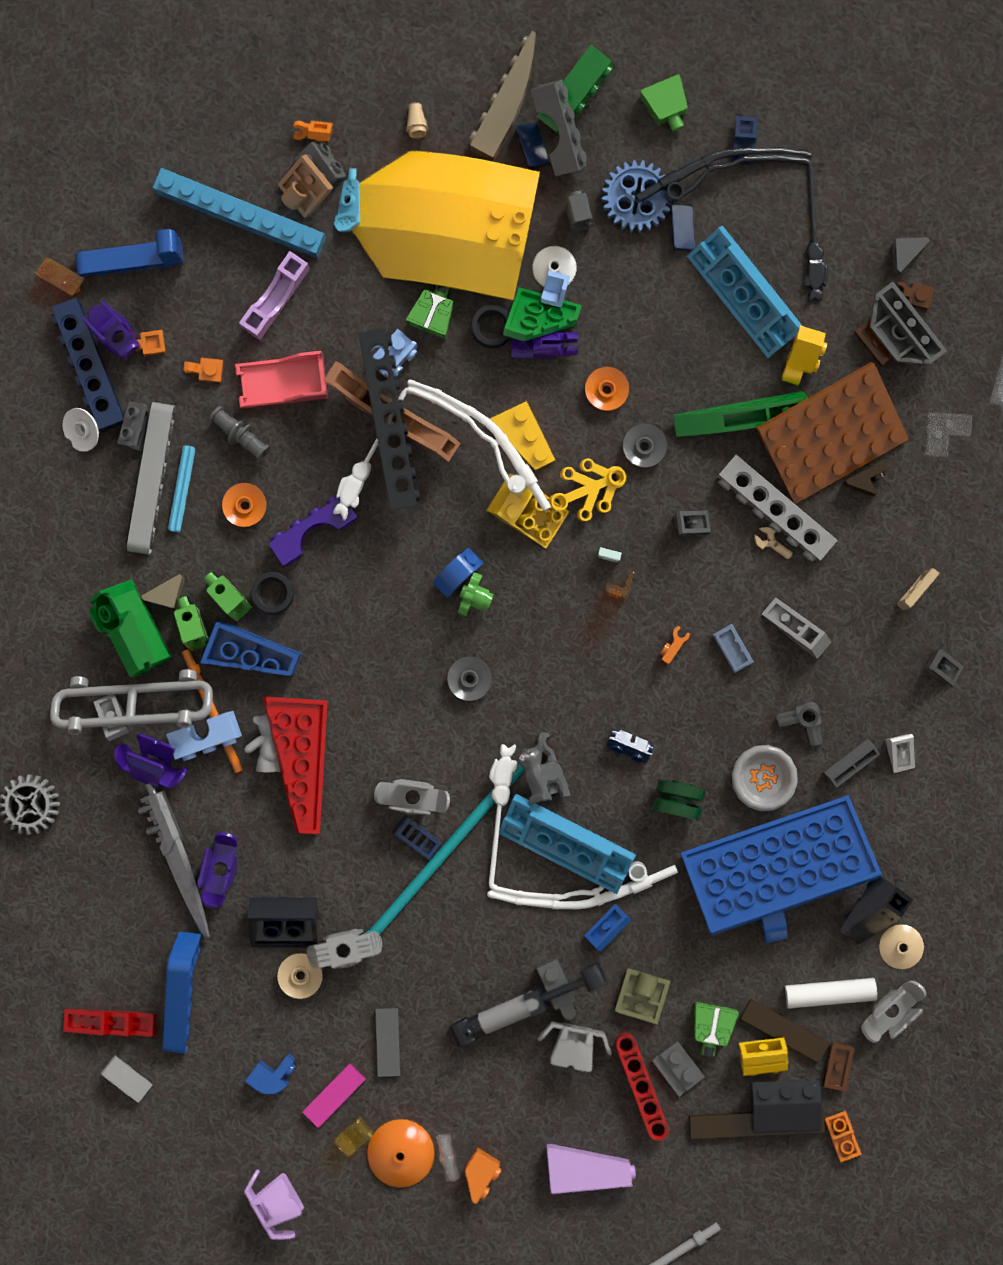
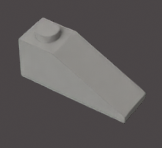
[762,597,831,659]

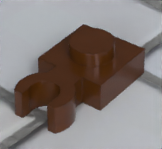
[896,282,934,310]

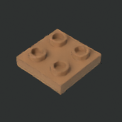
[278,155,333,218]

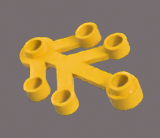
[549,458,626,521]

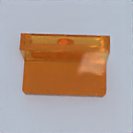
[603,571,634,601]

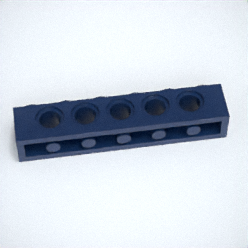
[51,298,125,432]

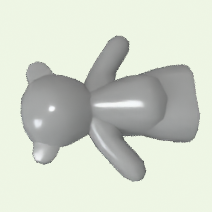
[244,714,281,772]

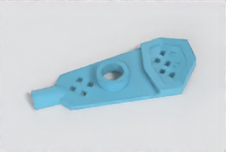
[334,168,360,232]

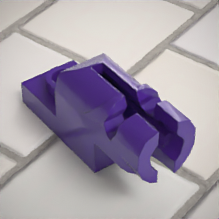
[511,333,578,359]

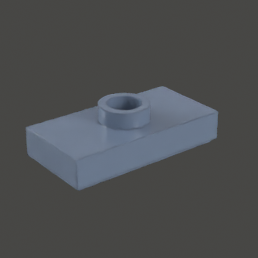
[712,624,754,673]

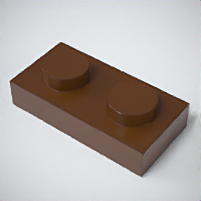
[854,319,893,367]
[823,1042,855,1092]

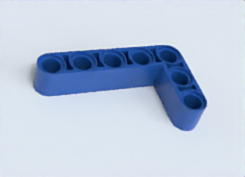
[75,229,184,278]
[163,931,202,1054]

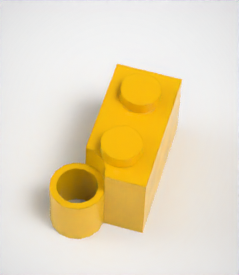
[781,326,827,385]

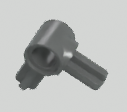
[777,701,823,746]

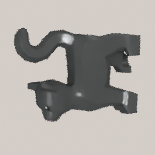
[519,732,570,804]

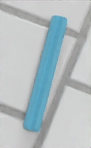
[168,446,195,532]

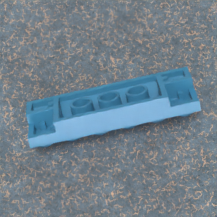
[687,226,802,358]
[499,794,636,894]

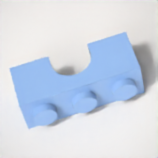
[166,711,242,761]

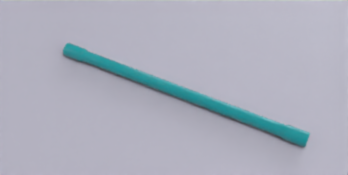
[365,763,525,935]

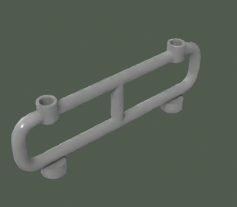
[50,669,213,735]

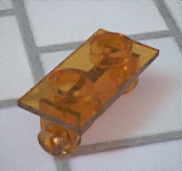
[35,256,84,296]

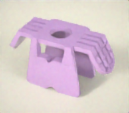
[244,1169,304,1239]

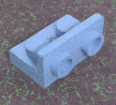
[373,329,418,379]

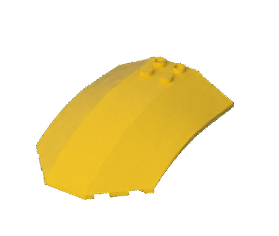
[352,151,540,301]

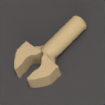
[754,527,793,559]

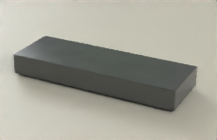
[376,1008,400,1077]

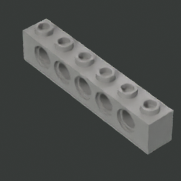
[717,455,838,562]

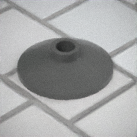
[623,424,667,468]
[447,657,492,701]

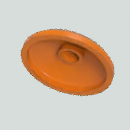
[367,1119,434,1187]

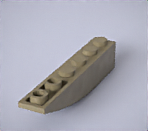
[468,31,536,162]

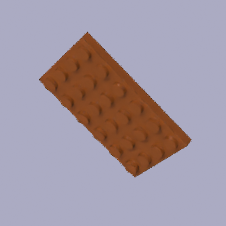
[756,362,909,504]

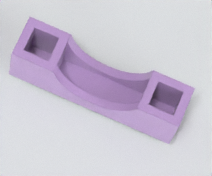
[239,251,310,340]

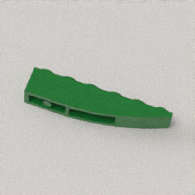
[673,391,808,437]

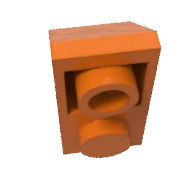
[465,1147,501,1204]

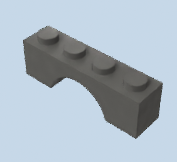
[531,79,587,176]

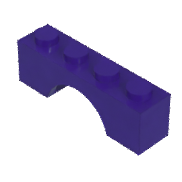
[269,495,358,567]

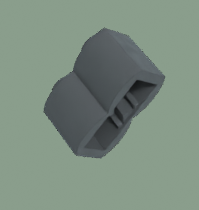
[565,191,593,232]

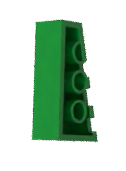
[537,45,615,134]

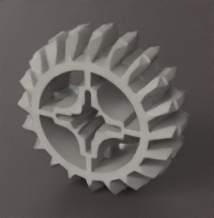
[0,775,60,835]

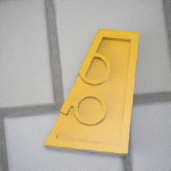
[490,401,555,470]

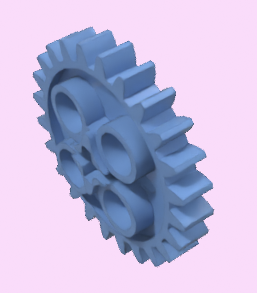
[602,160,672,233]

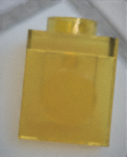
[334,1117,374,1157]

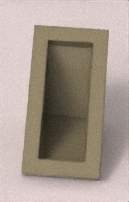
[141,574,185,609]

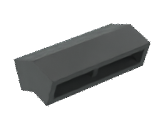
[822,739,880,788]

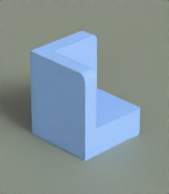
[541,271,570,308]

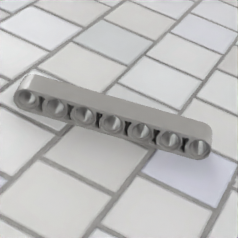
[127,402,176,555]

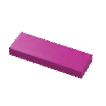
[303,1063,366,1128]

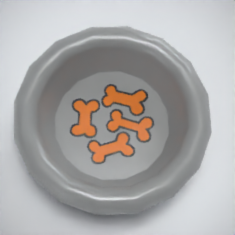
[732,745,798,811]

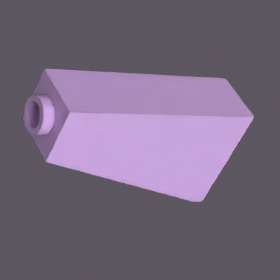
[547,1144,636,1194]

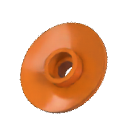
[585,367,629,411]
[222,483,267,527]

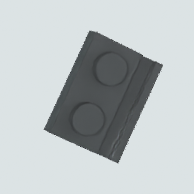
[652,1041,705,1097]

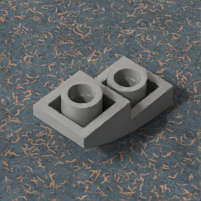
[101,1055,153,1103]

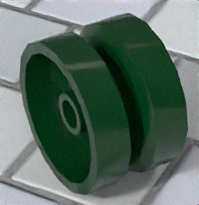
[652,779,706,820]

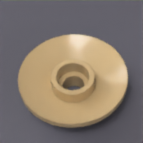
[879,924,924,969]
[278,953,322,999]

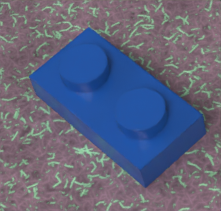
[584,904,631,952]

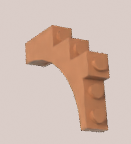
[324,361,461,462]

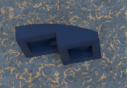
[732,116,758,165]

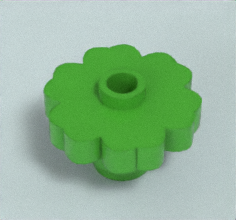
[458,572,494,616]

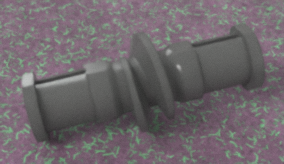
[209,406,271,462]

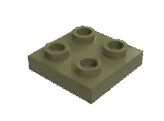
[614,968,670,1025]

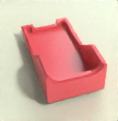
[235,351,328,409]

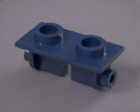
[606,729,654,763]

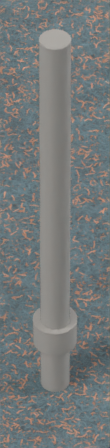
[650,1222,721,1265]

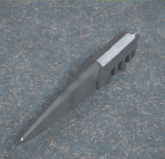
[138,784,210,941]

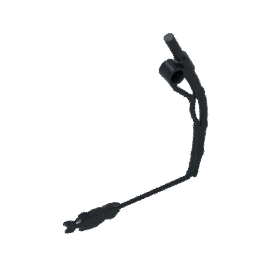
[635,147,829,303]

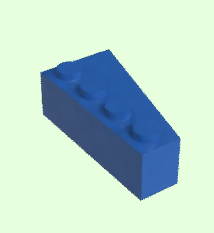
[200,620,303,676]

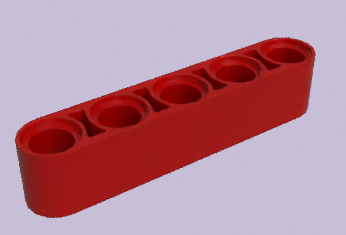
[615,1032,668,1141]

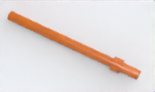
[181,649,243,773]

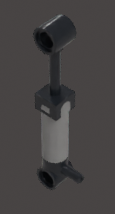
[449,962,608,1047]

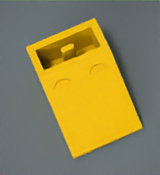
[486,474,569,549]

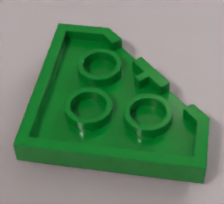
[503,287,582,341]

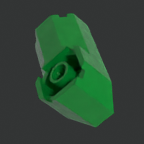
[89,579,172,678]

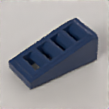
[392,815,442,860]

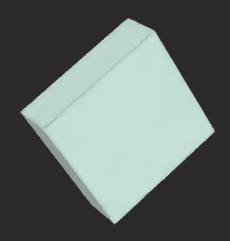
[597,547,622,563]

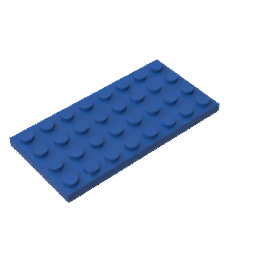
[681,795,882,936]

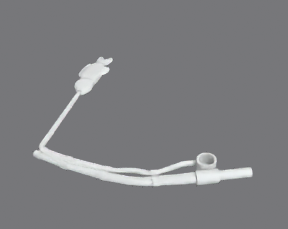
[333,380,551,520]
[487,744,678,910]

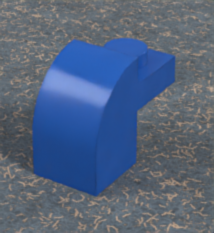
[432,547,484,598]
[760,911,788,943]
[245,1054,296,1094]

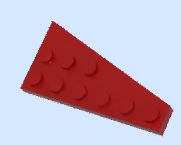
[262,697,327,834]

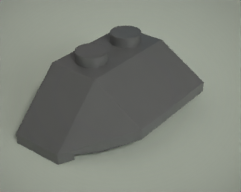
[869,282,947,365]

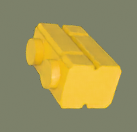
[739,1038,788,1076]

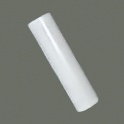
[785,978,877,1009]

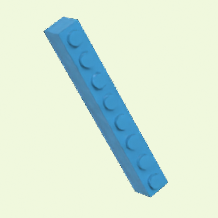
[153,168,326,259]

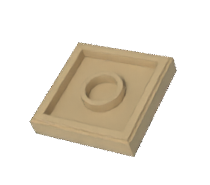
[897,568,940,610]

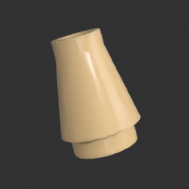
[406,103,428,138]

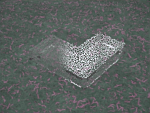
[925,412,972,458]

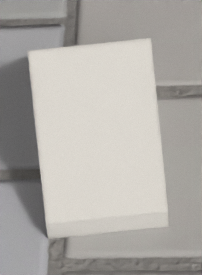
[885,734,915,773]

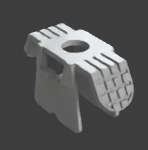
[374,779,450,815]
[307,929,382,968]
[861,981,926,1043]
[537,1021,612,1072]

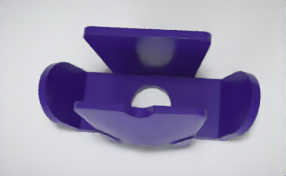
[82,300,141,361]
[114,733,187,790]
[197,832,237,908]

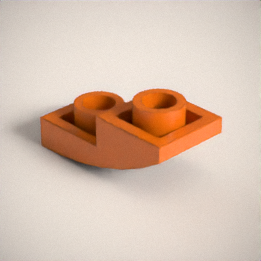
[825,1111,862,1162]

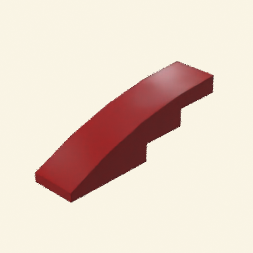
[63,1009,157,1037]

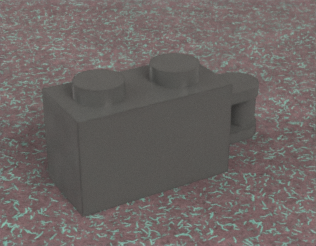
[537,957,576,1020]

